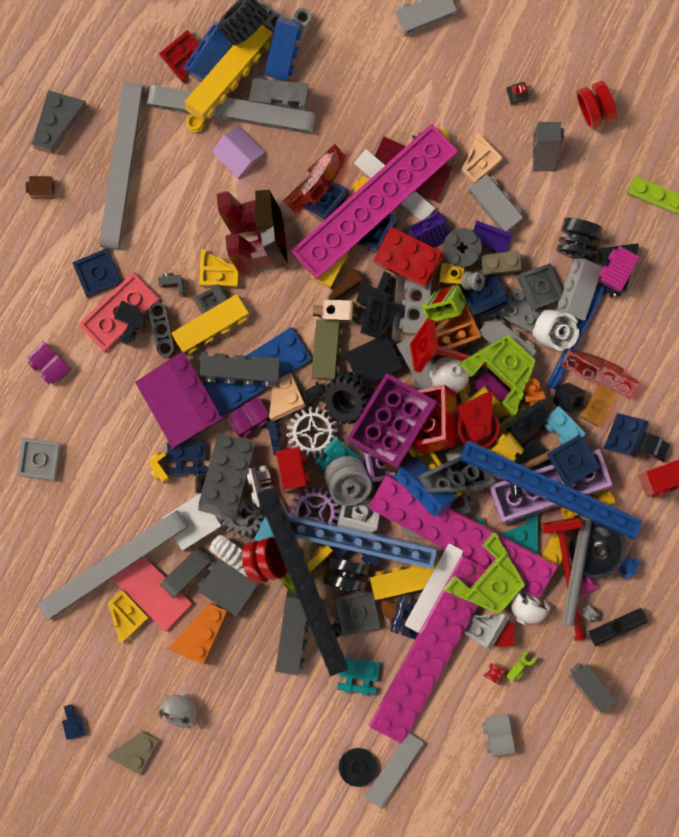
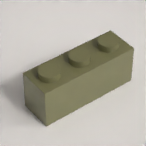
[312,320,343,380]

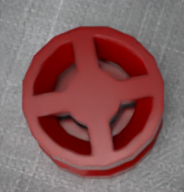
[483,663,507,685]

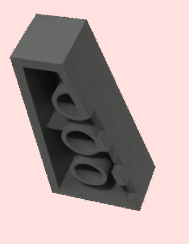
[200,352,280,387]
[275,588,309,675]

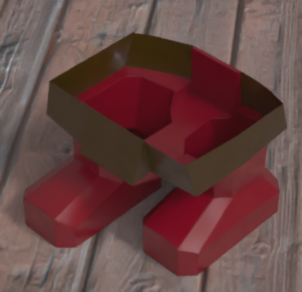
[217,189,288,276]

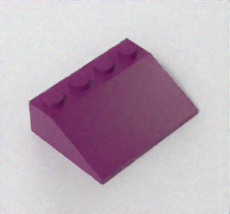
[135,352,223,449]
[347,373,437,469]

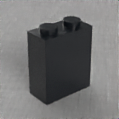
[345,333,405,384]

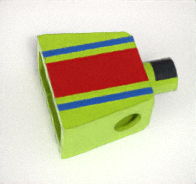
[421,284,466,322]

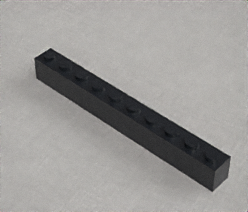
[257,485,349,677]

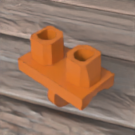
[523,377,545,407]

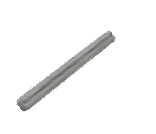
[562,516,592,626]

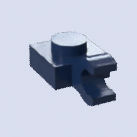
[62,704,86,740]

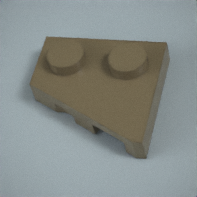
[107,731,159,775]

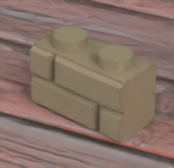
[480,250,522,277]

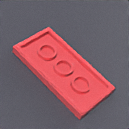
[78,272,160,352]
[111,557,192,631]

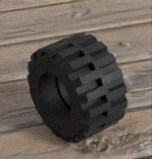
[217,0,268,45]
[322,371,375,424]

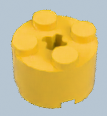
[485,428,524,461]

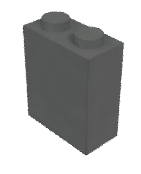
[197,559,258,617]
[568,663,617,714]

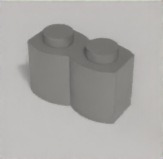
[482,714,515,757]

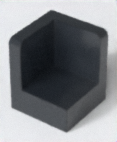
[554,383,585,413]

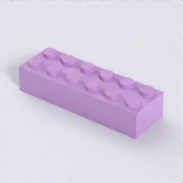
[489,449,612,525]

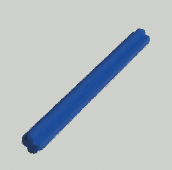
[547,285,605,389]

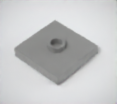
[17,438,61,481]

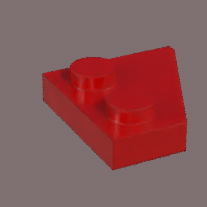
[158,30,199,82]
[456,391,493,442]

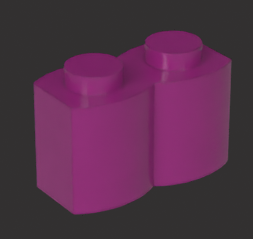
[27,341,72,385]
[226,397,270,438]

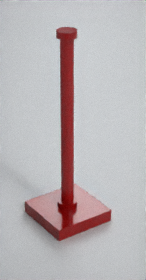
[409,318,489,373]
[538,517,586,641]

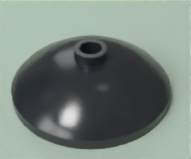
[570,522,627,579]

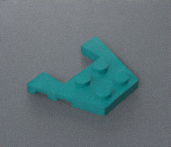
[475,513,538,554]

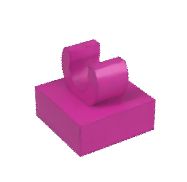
[579,575,597,597]

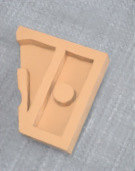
[462,133,503,184]
[269,373,306,422]

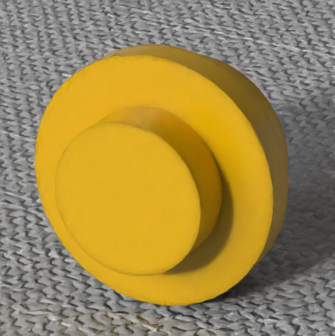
[186,114,205,133]

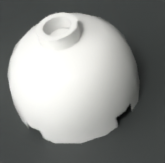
[430,356,469,393]
[511,590,551,625]

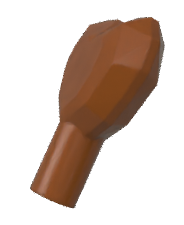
[381,600,400,631]

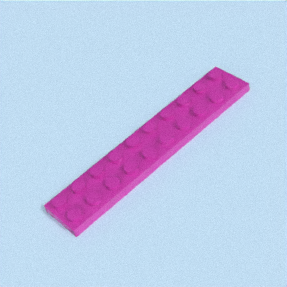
[291,124,458,280]
[368,474,557,599]
[368,555,487,744]

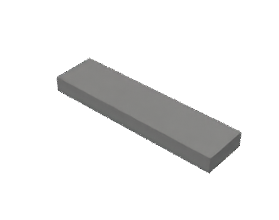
[365,733,424,808]

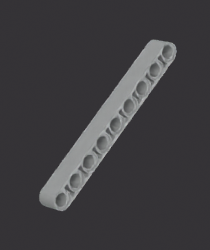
[99,82,144,249]
[147,85,316,134]
[37,510,188,620]

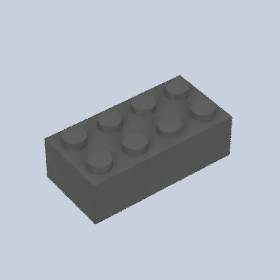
[198,433,256,520]

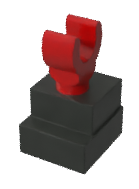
[506,82,529,105]

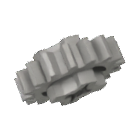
[220,496,263,538]

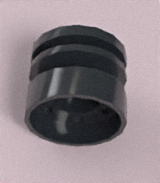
[556,217,603,261]

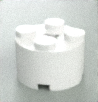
[533,310,579,351]

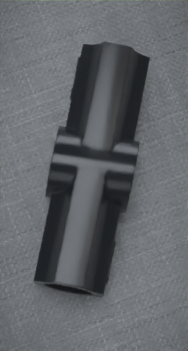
[588,607,648,647]

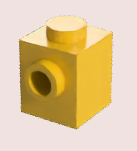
[439,263,466,287]

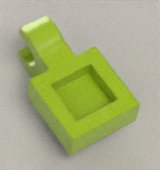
[505,651,536,681]

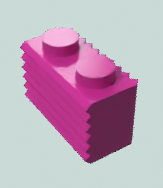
[599,246,640,293]

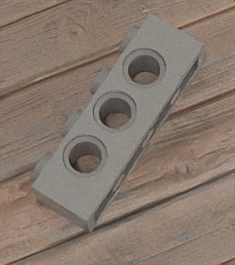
[399,280,432,336]

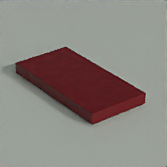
[375,136,453,203]

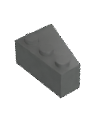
[249,77,309,111]
[32,90,87,154]
[533,122,564,172]

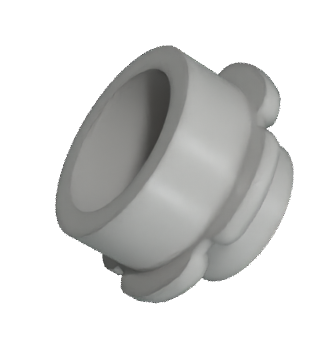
[582,605,599,622]

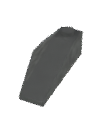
[418,457,496,493]

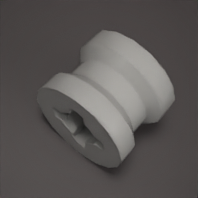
[461,271,485,291]

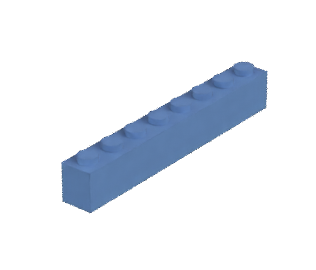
[287,513,437,569]

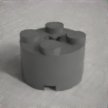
[443,227,483,267]

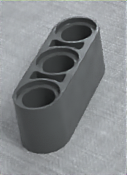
[149,302,175,359]
[160,547,212,598]

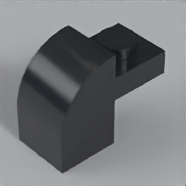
[356,271,393,307]
[114,300,145,346]
[637,432,670,462]

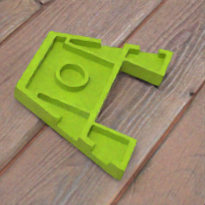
[458,335,536,416]
[443,532,525,614]

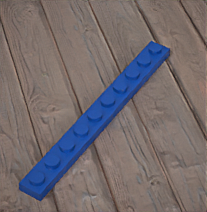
[459,441,642,540]

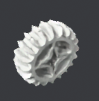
[287,407,338,459]
[210,535,247,577]

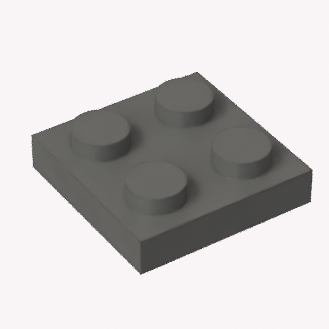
[516,263,563,311]
[334,590,380,636]

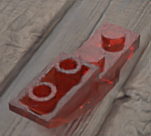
[283,144,345,214]
[561,349,639,399]

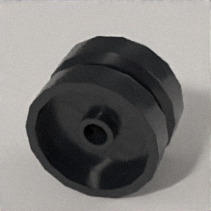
[323,558,370,592]

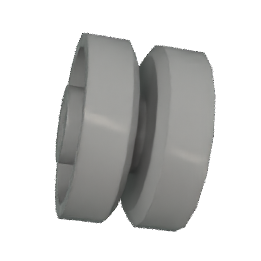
[324,456,372,506]

